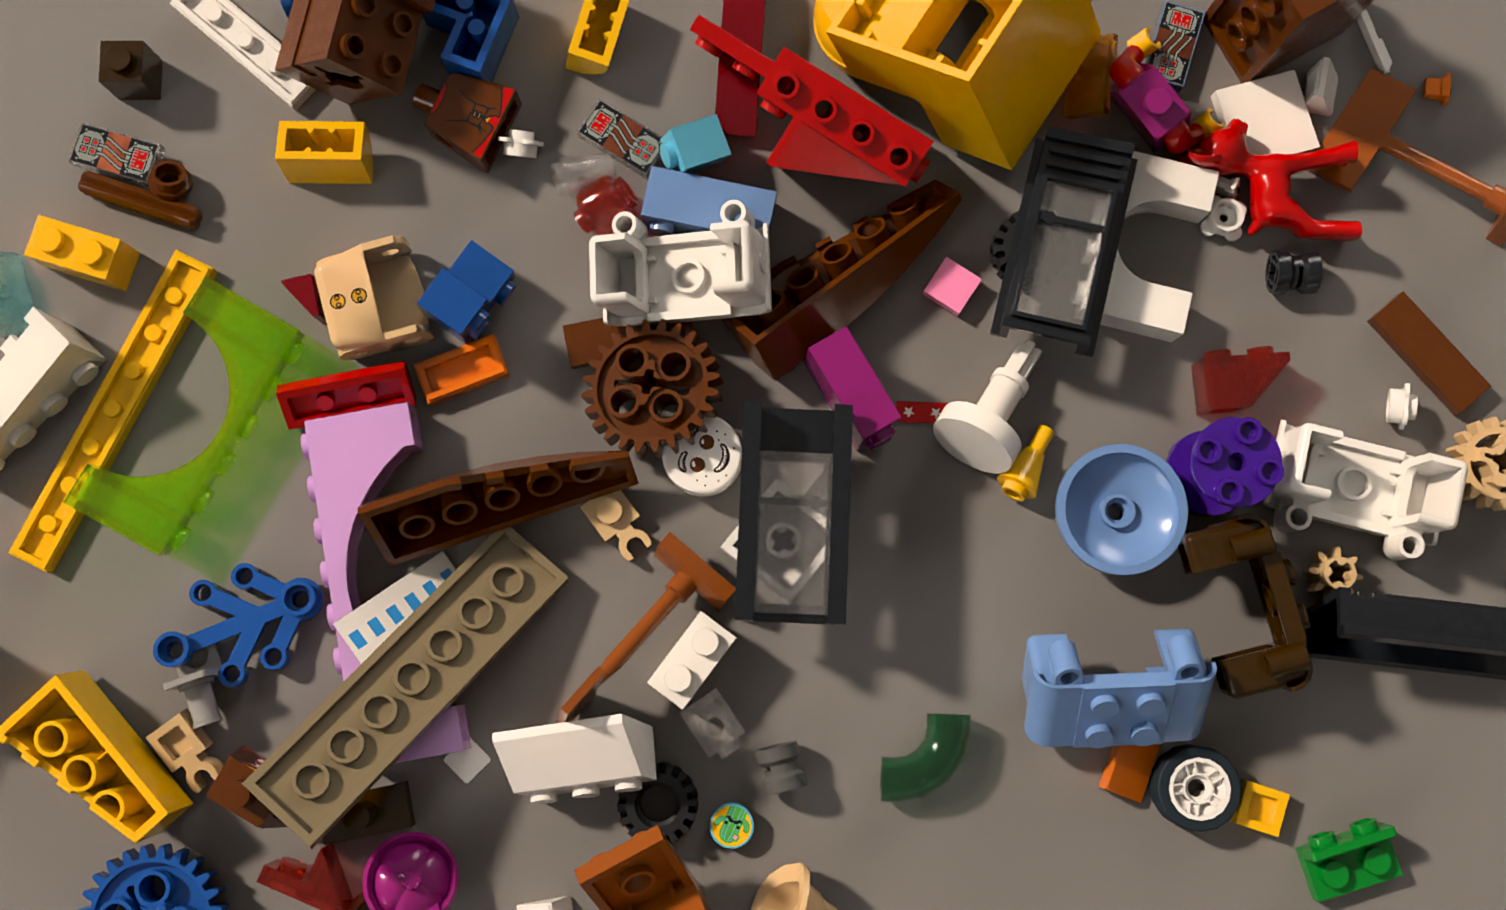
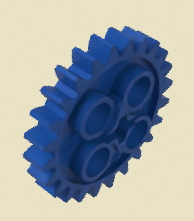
[78,843,230,910]

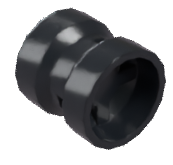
[1265,251,1323,294]

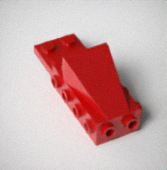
[690,14,934,187]

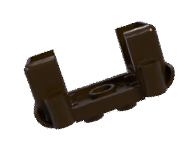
[1178,514,1313,699]

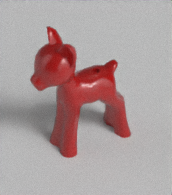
[1178,119,1362,242]

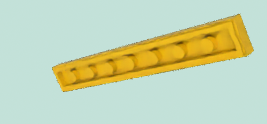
[8,250,218,573]

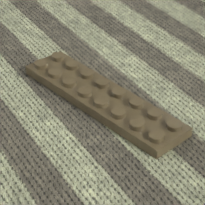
[242,527,569,849]

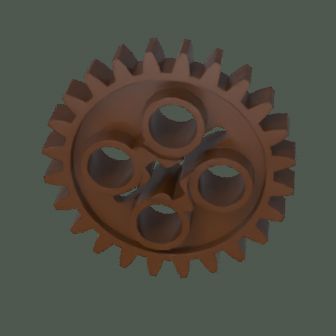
[581,319,723,459]

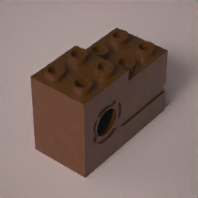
[275,0,436,105]
[1203,0,1374,84]

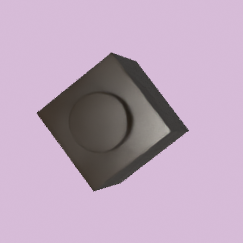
[99,41,162,100]

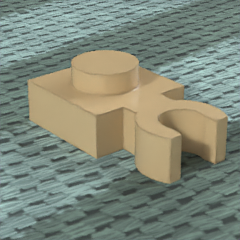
[580,490,653,562]
[145,708,224,793]

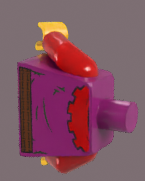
[1106,27,1225,154]

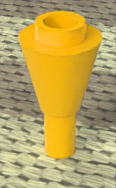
[997,425,1054,502]

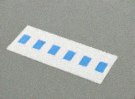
[333,551,456,664]

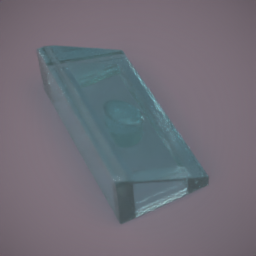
[0,251,34,340]

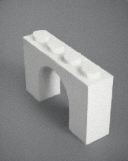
[1070,151,1219,342]

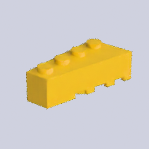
[0,670,194,843]

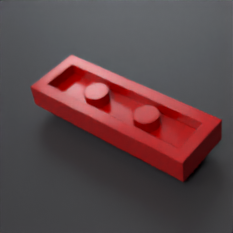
[275,360,417,430]

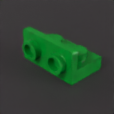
[1295,818,1403,902]

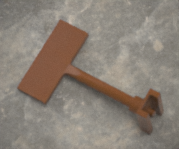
[1309,67,1506,246]
[555,532,736,724]

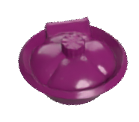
[362,832,460,910]

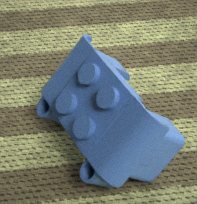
[1022,628,1217,748]

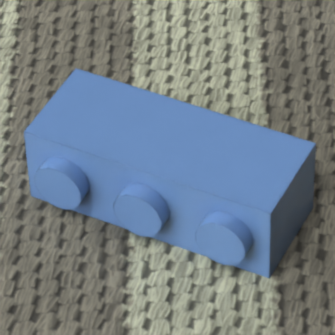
[641,166,777,236]

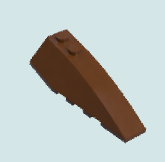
[721,179,962,381]
[357,450,639,567]

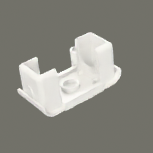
[589,200,772,327]
[1263,419,1468,561]

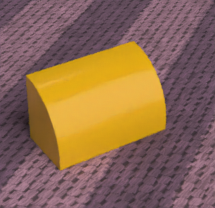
[565,0,630,75]
[275,121,373,184]

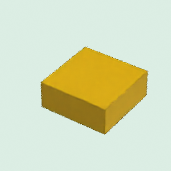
[1230,779,1290,837]

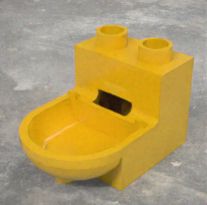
[814,0,1101,171]

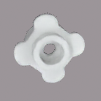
[498,129,544,158]
[1200,196,1247,241]
[1386,383,1418,430]

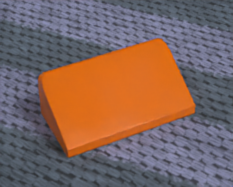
[1098,744,1161,803]

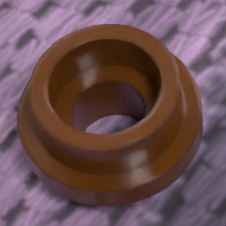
[147,160,193,201]

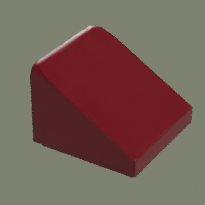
[281,274,327,325]

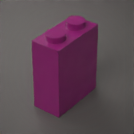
[805,326,901,452]

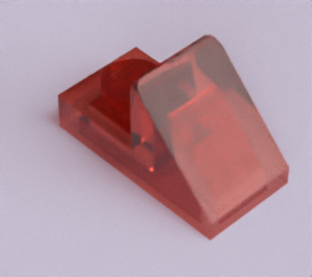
[257,844,353,910]

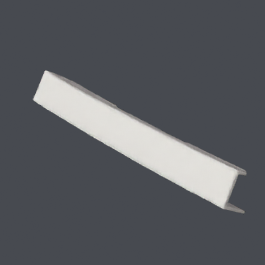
[1356,9,1392,74]

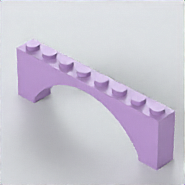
[301,402,471,763]

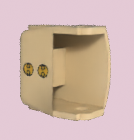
[314,235,434,360]

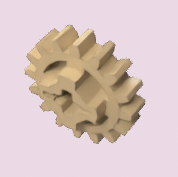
[1445,417,1506,512]

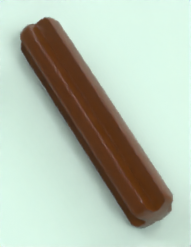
[78,171,203,231]

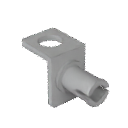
[162,633,223,730]

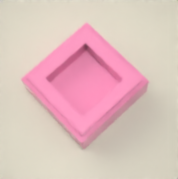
[922,256,982,316]

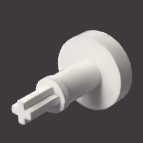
[933,340,1042,474]

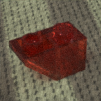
[1191,346,1290,415]

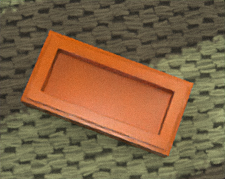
[414,334,510,406]

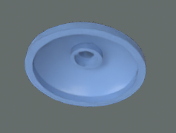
[1055,444,1188,576]

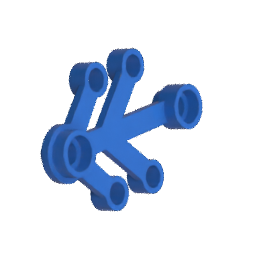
[153,563,324,688]

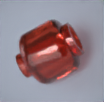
[574,175,639,235]

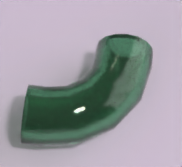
[880,714,971,802]

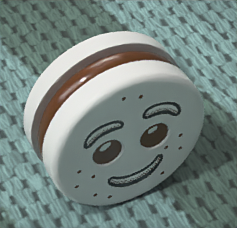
[662,417,742,497]

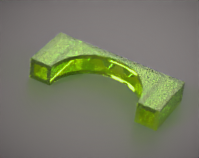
[63,276,305,556]

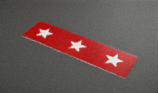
[896,401,977,424]

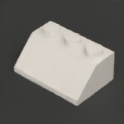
[492,714,657,804]

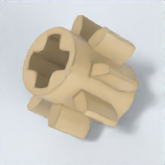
[1301,547,1363,597]

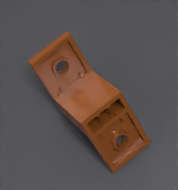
[574,825,711,910]

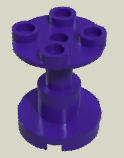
[1166,417,1284,517]

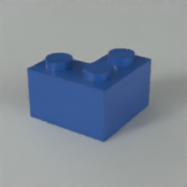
[423,0,520,82]
[417,240,516,344]

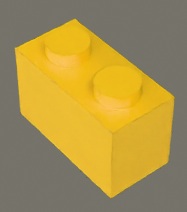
[24,215,140,292]

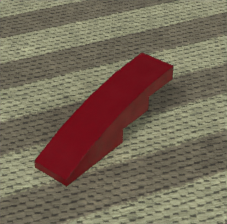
[715,0,766,137]

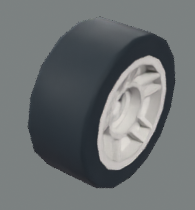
[1149,744,1242,832]

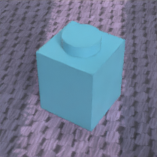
[660,114,731,174]

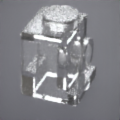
[679,687,746,759]

